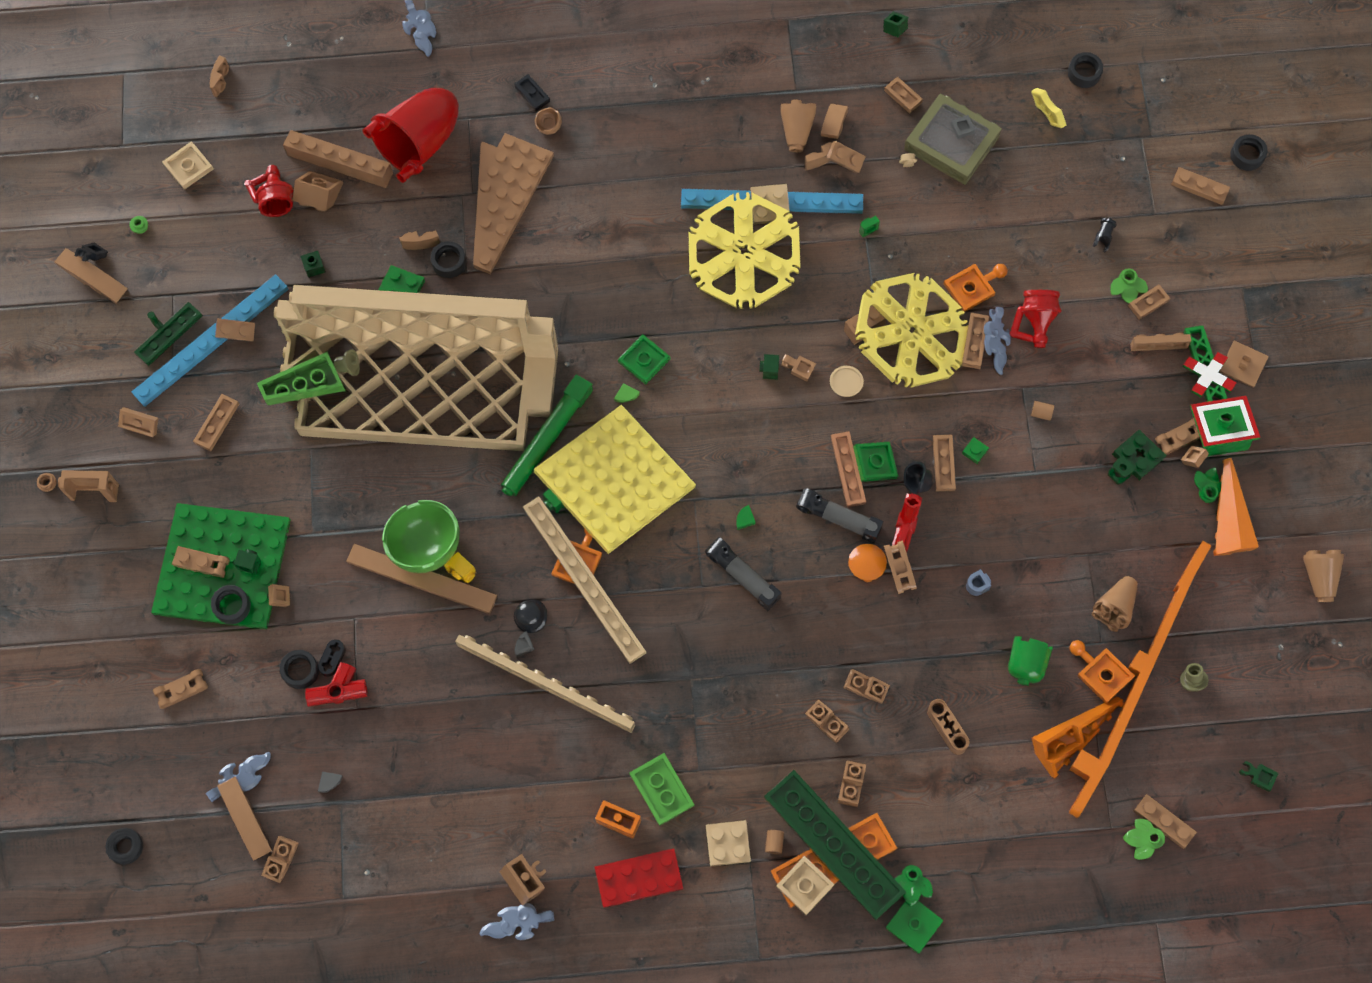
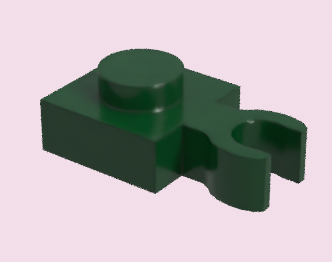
[1239,761,1278,792]

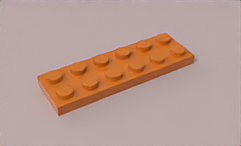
[770,813,897,908]

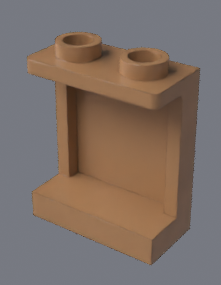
[58,470,119,502]

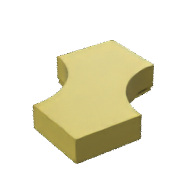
[1031,88,1067,128]

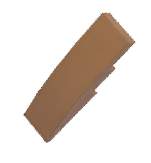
[54,248,128,304]
[217,776,272,861]

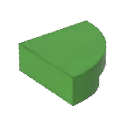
[614,383,640,403]

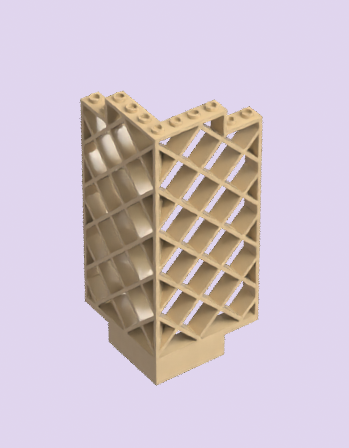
[274,285,559,451]

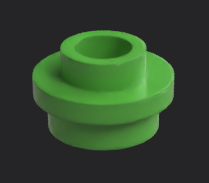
[129,216,148,234]

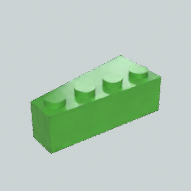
[257,352,345,405]

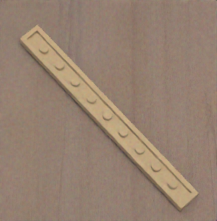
[523,497,646,664]
[455,635,635,733]

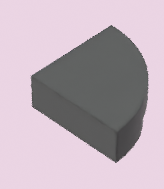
[515,631,535,658]
[318,772,343,793]

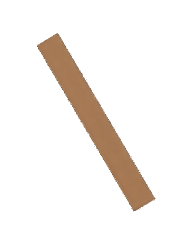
[347,544,497,614]

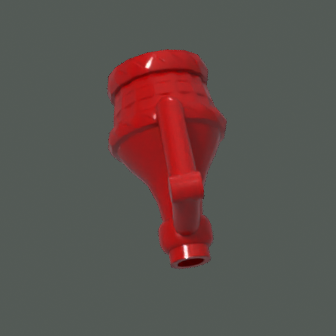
[244,165,294,217]
[1010,290,1062,348]

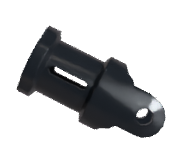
[1093,218,1117,253]

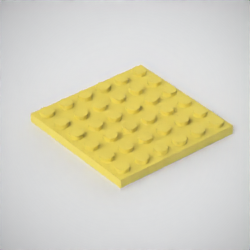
[534,405,696,554]

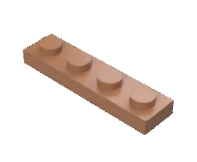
[831,431,866,508]

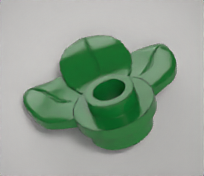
[1194,467,1222,503]
[895,865,933,906]

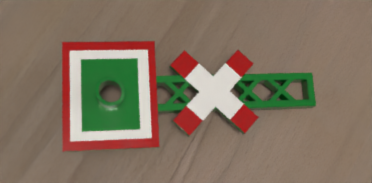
[1183,325,1261,457]

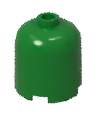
[1008,636,1053,686]

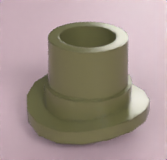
[334,349,359,376]
[1180,663,1209,692]

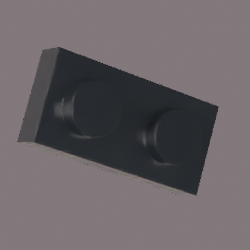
[514,74,550,111]

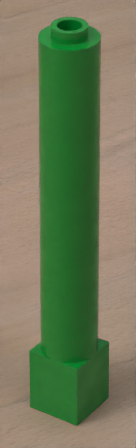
[501,374,593,497]

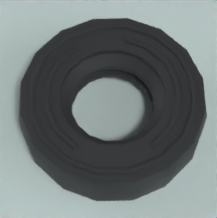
[105,828,143,865]

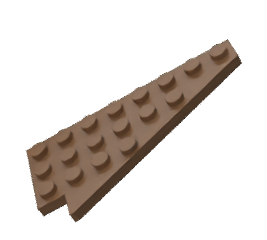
[473,133,554,274]

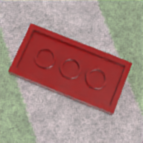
[595,848,683,908]

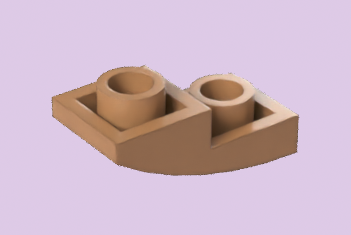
[210,55,229,97]
[821,104,848,139]
[805,143,832,170]
[399,230,440,250]
[843,669,890,704]
[805,699,849,743]
[838,760,866,807]
[261,836,299,883]

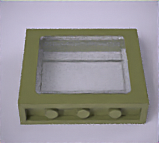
[904,93,1002,185]

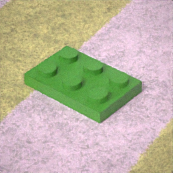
[629,753,695,826]

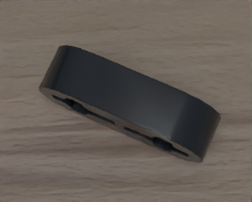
[318,639,345,677]

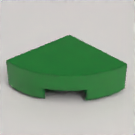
[736,505,756,530]

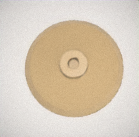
[830,366,864,397]

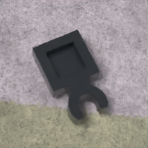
[74,242,108,262]

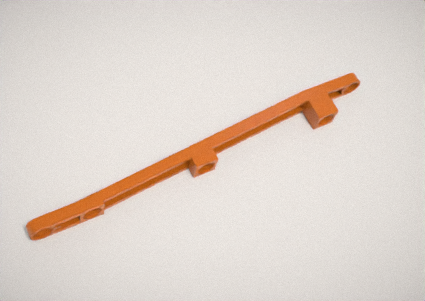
[1069,541,1211,818]

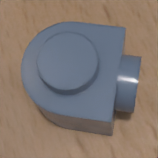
[966,569,991,596]

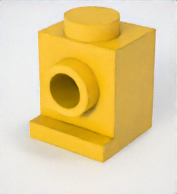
[444,552,476,583]

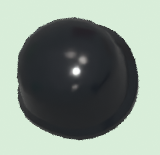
[903,461,934,494]
[514,600,547,633]

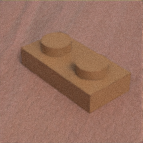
[884,77,923,114]
[827,141,866,173]
[1128,285,1171,320]
[215,318,255,342]
[118,407,158,437]

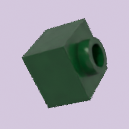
[883,11,908,37]
[300,250,326,278]
[759,354,779,380]
[234,549,261,575]

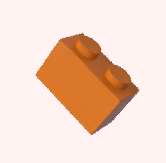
[595,800,641,839]

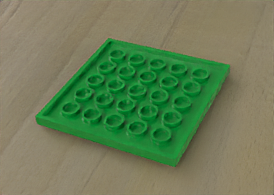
[151,503,291,630]

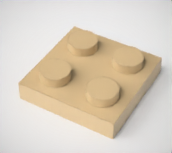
[162,141,214,190]
[750,184,790,224]
[706,820,751,867]
[776,856,835,915]

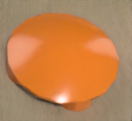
[848,544,887,582]

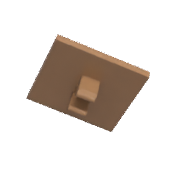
[1219,341,1269,388]

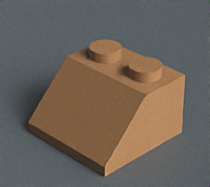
[292,171,343,211]

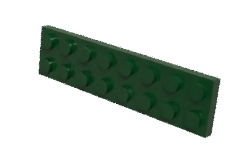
[764,770,906,921]

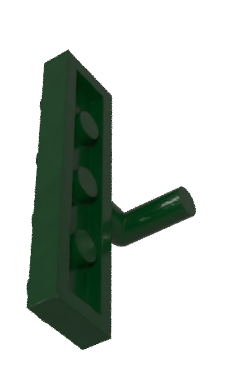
[134,302,203,366]

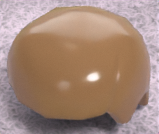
[535,107,562,135]

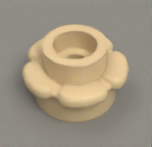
[899,153,917,167]

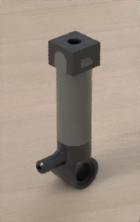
[796,488,884,544]
[705,537,782,611]

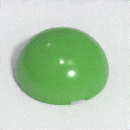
[382,500,460,573]

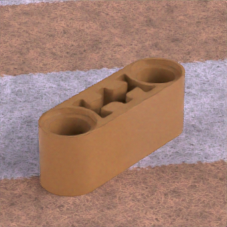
[927,699,969,755]

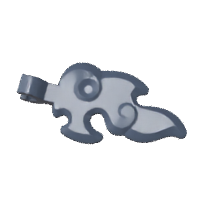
[402,0,436,57]
[984,307,1011,375]
[206,752,271,802]
[479,903,555,940]

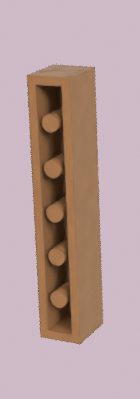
[283,130,393,188]

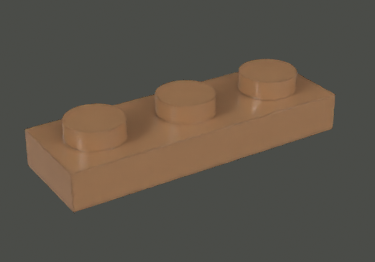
[1171,167,1230,205]
[962,313,989,369]
[1130,333,1191,351]
[193,394,239,451]
[933,435,956,491]
[1134,794,1197,849]

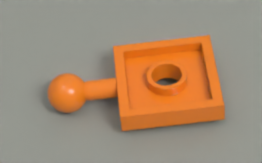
[943,264,1008,312]
[551,528,603,584]
[1069,640,1135,704]

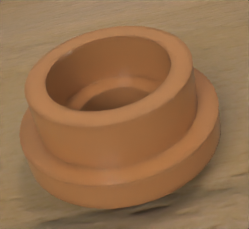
[37,473,57,492]

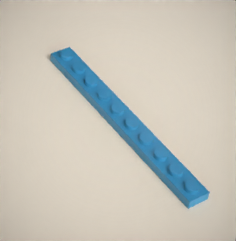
[681,189,863,214]
[131,274,289,407]

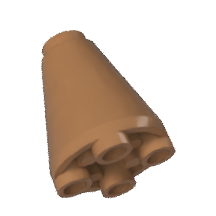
[781,100,816,153]
[1303,550,1344,602]
[1092,576,1138,632]

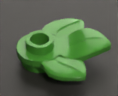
[1110,269,1148,304]
[1123,819,1165,860]

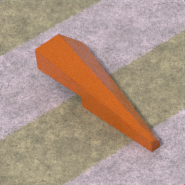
[1213,458,1259,556]
[1032,697,1124,778]

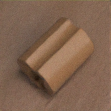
[1031,401,1054,421]
[765,830,784,854]

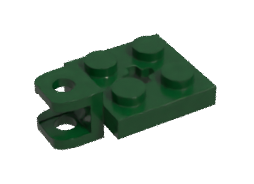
[1108,430,1167,484]

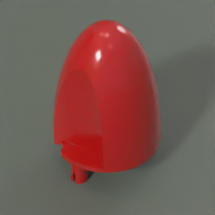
[362,88,459,183]

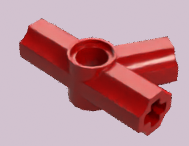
[892,493,922,553]
[305,662,368,707]

